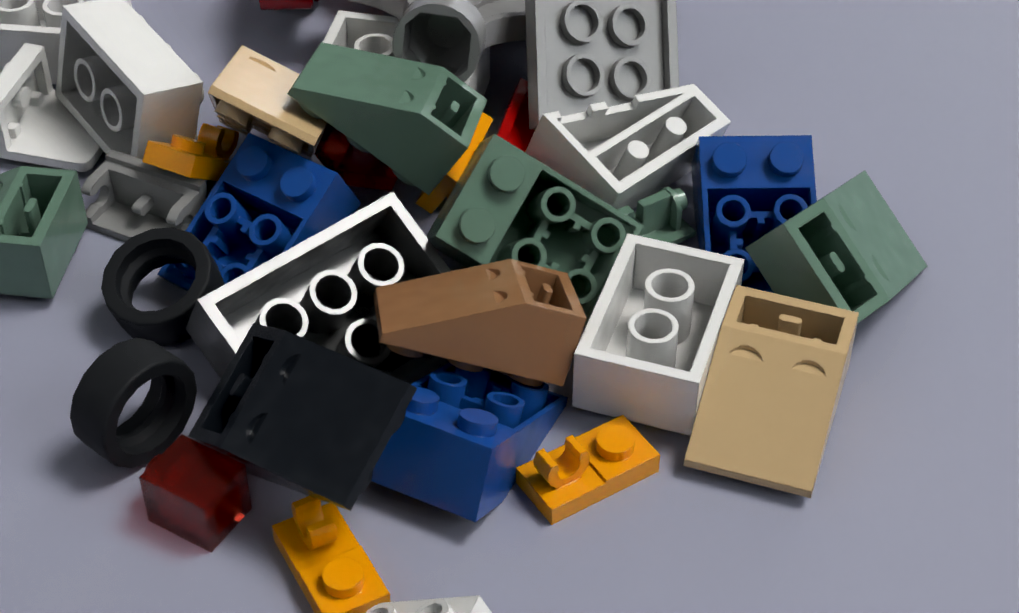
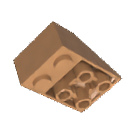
[373,259,587,387]

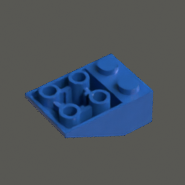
[157,133,361,291]
[691,135,817,293]
[371,363,568,522]

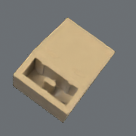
[208,45,328,157]
[683,285,859,498]

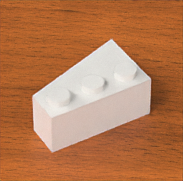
[525,84,731,209]

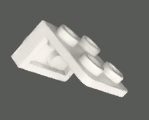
[0,43,104,172]

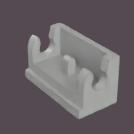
[81,149,208,242]

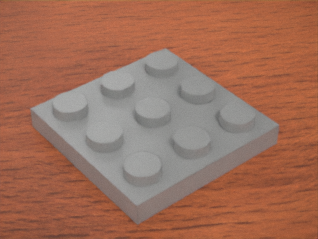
[525,0,679,130]

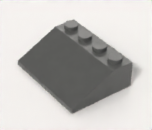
[185,192,452,384]

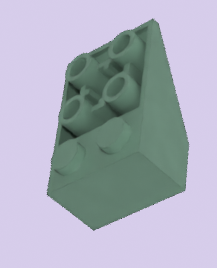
[287,42,488,195]
[426,133,644,328]
[0,166,88,299]
[745,170,927,324]

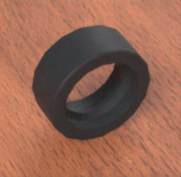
[101,227,224,346]
[70,338,197,468]

